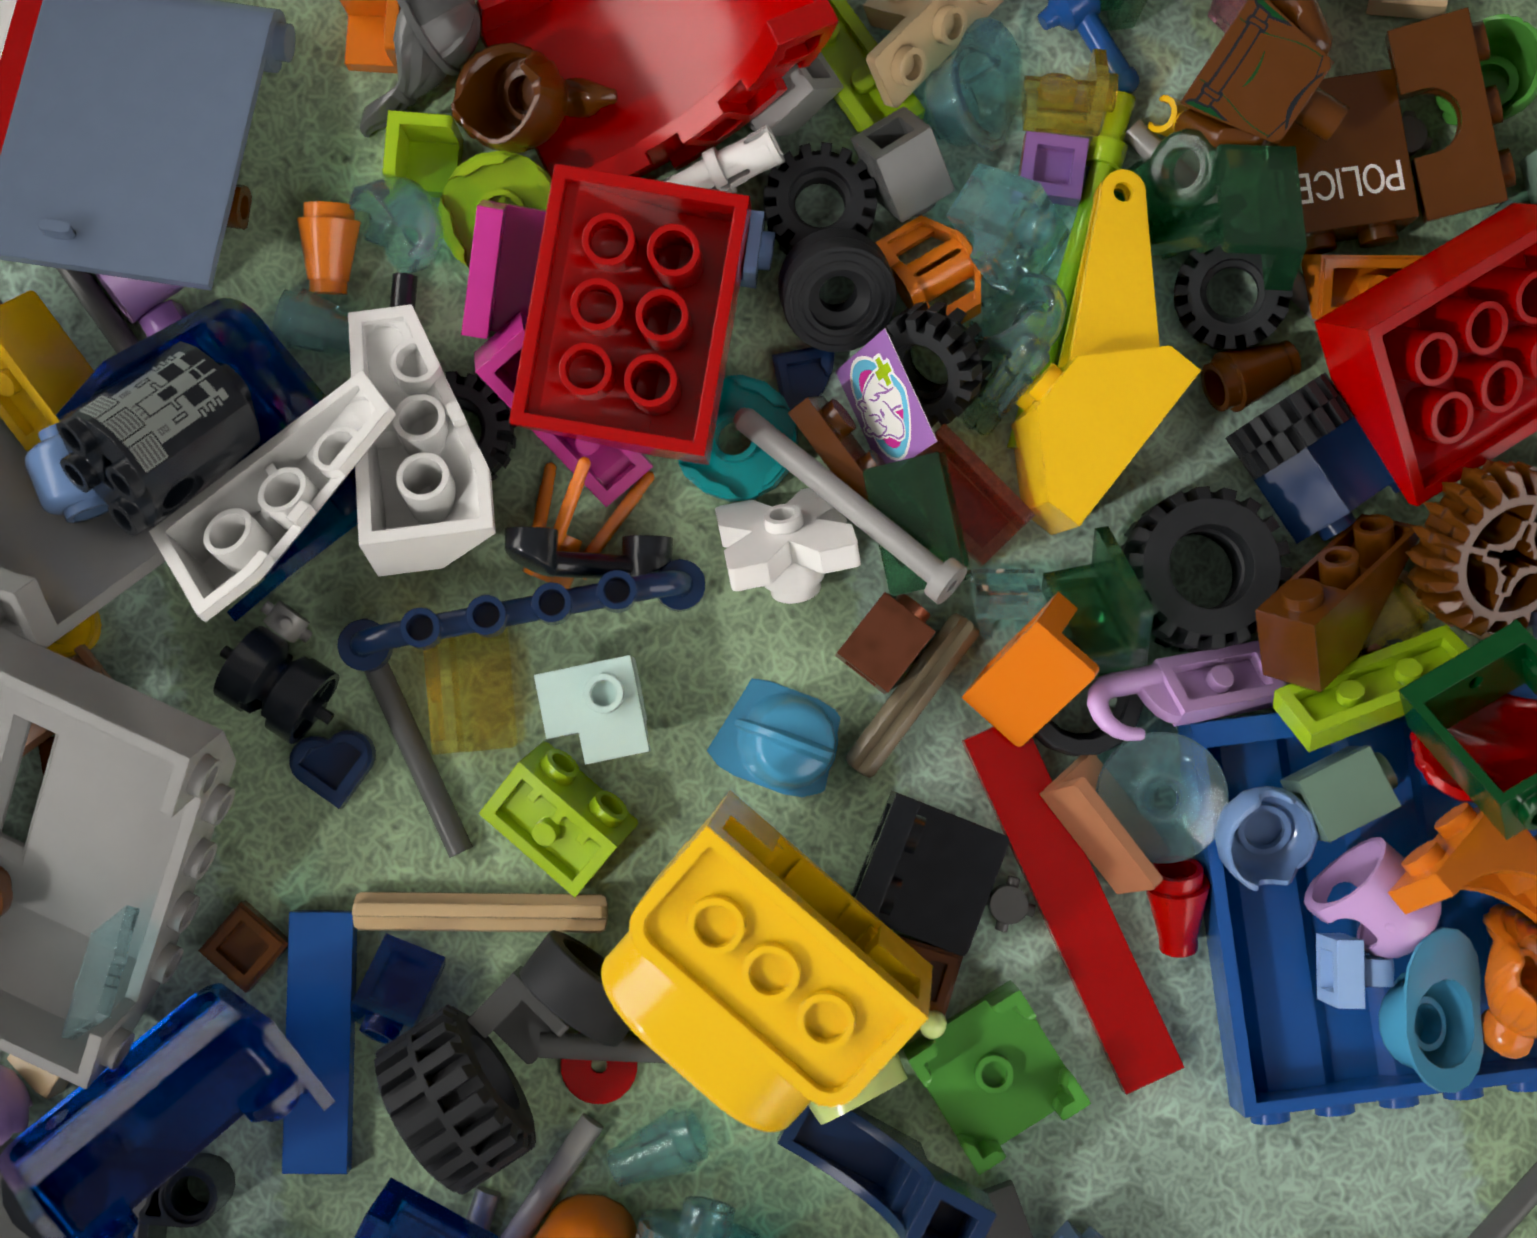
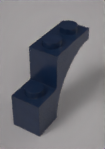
[777,1106,997,1238]

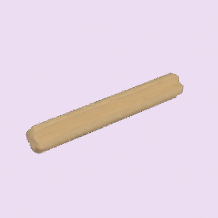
[352,892,608,933]

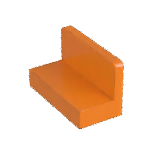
[961,591,1099,747]

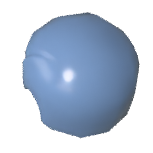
[1214,786,1319,891]

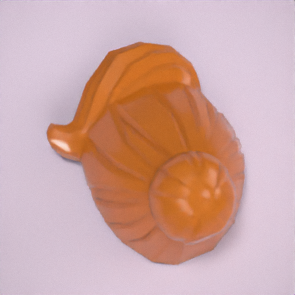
[1480,904,1537,1059]

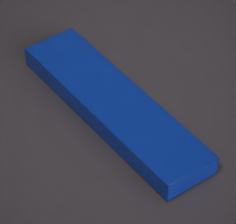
[282,910,357,1174]

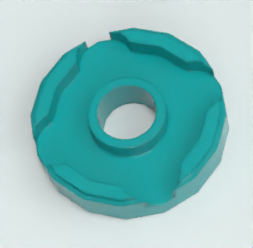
[678,374,799,502]

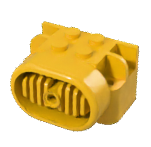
[601,790,933,1132]

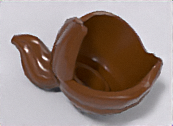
[451,42,617,153]

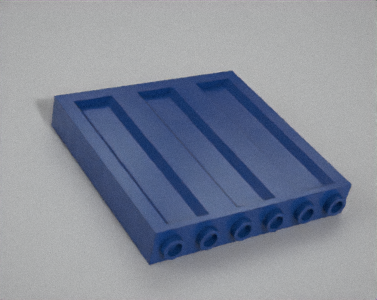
[1177,683,1537,1125]

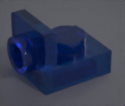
[351,933,446,1045]

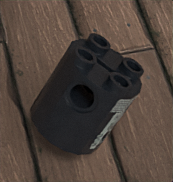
[56,341,261,536]

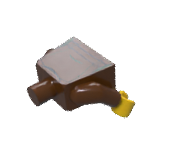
[1148,0,1350,154]

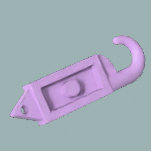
[1087,640,1290,741]

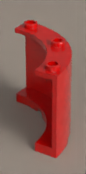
[477,0,839,177]

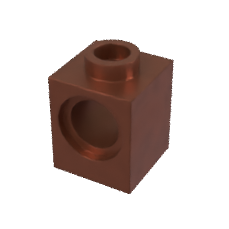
[835,592,936,694]

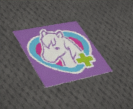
[835,328,937,472]

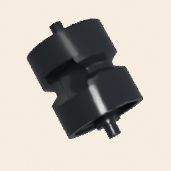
[213,626,340,744]

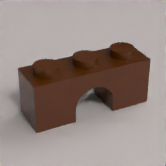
[1385,7,1516,223]

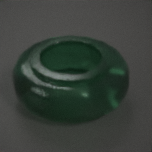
[1148,128,1226,210]

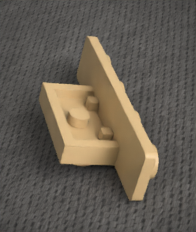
[862,0,1004,108]

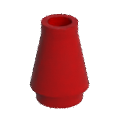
[1146,856,1210,958]

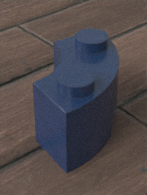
[1254,416,1401,544]

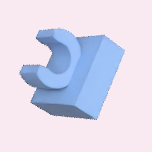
[1316,933,1394,1009]

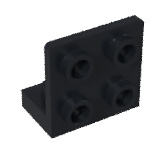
[851,790,1010,956]

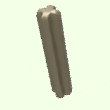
[845,613,980,778]

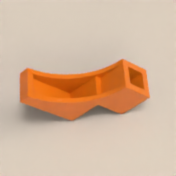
[1388,802,1537,924]

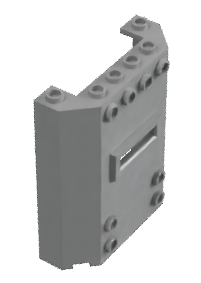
[0,627,237,1089]

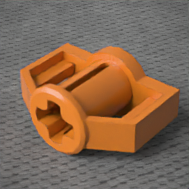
[875,215,983,324]

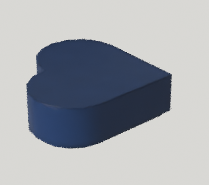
[289,730,376,809]

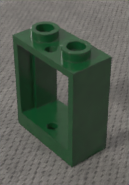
[1399,620,1537,840]

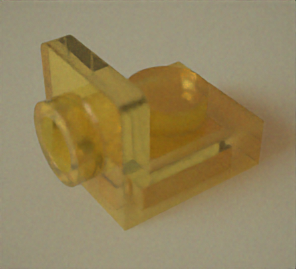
[1021,49,1118,137]

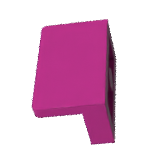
[461,200,546,339]

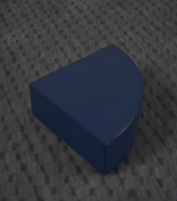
[772,347,834,410]

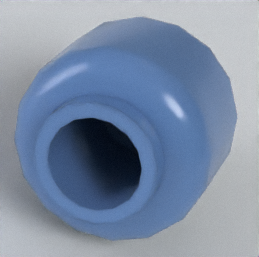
[25,423,109,523]

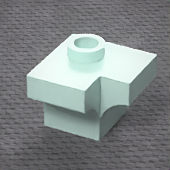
[534,655,651,765]

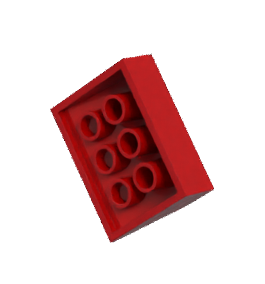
[509,164,752,465]
[1314,203,1537,506]

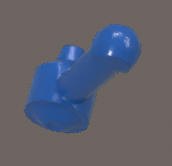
[1038,0,1140,94]

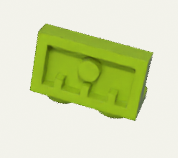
[478,741,639,898]

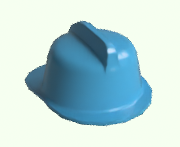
[707,678,841,797]
[1378,927,1484,1093]

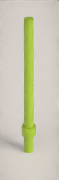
[1007,91,1136,449]

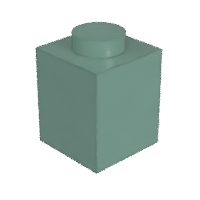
[1280,746,1401,842]

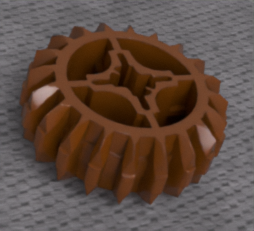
[1405,460,1537,636]

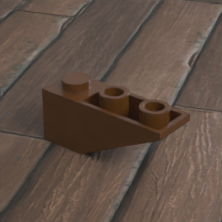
[1255,513,1420,692]

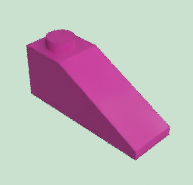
[474,311,653,507]

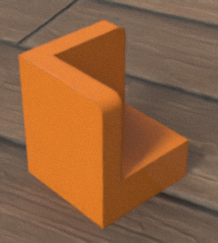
[340,0,401,74]

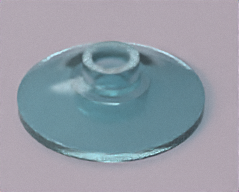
[1096,732,1229,863]

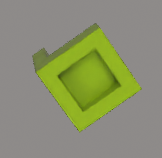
[382,110,464,198]

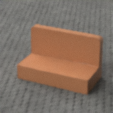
[1039,755,1171,894]

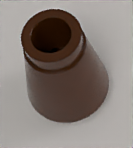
[1201,340,1302,412]

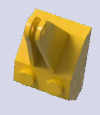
[1011,169,1201,535]

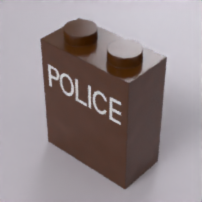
[1260,69,1419,257]

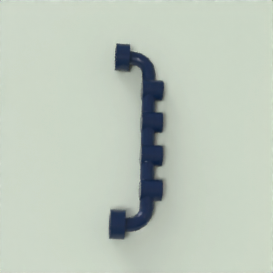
[337,559,706,672]

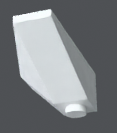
[348,304,496,577]
[149,370,396,622]

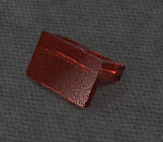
[894,424,1035,567]

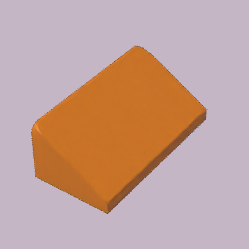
[1302,254,1425,319]

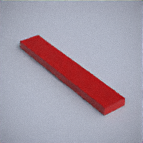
[962,726,1185,1095]

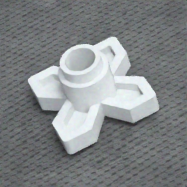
[715,488,861,604]

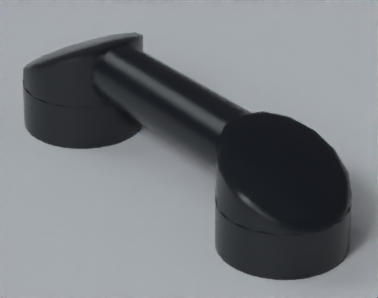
[504,527,673,579]

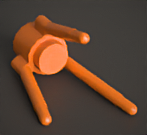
[522,457,655,589]

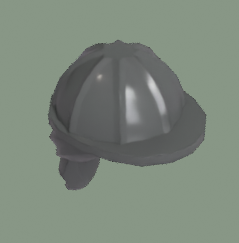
[360,0,480,138]

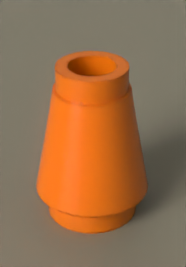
[297,201,361,295]

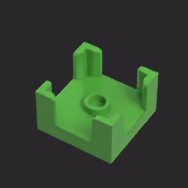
[902,980,1091,1175]

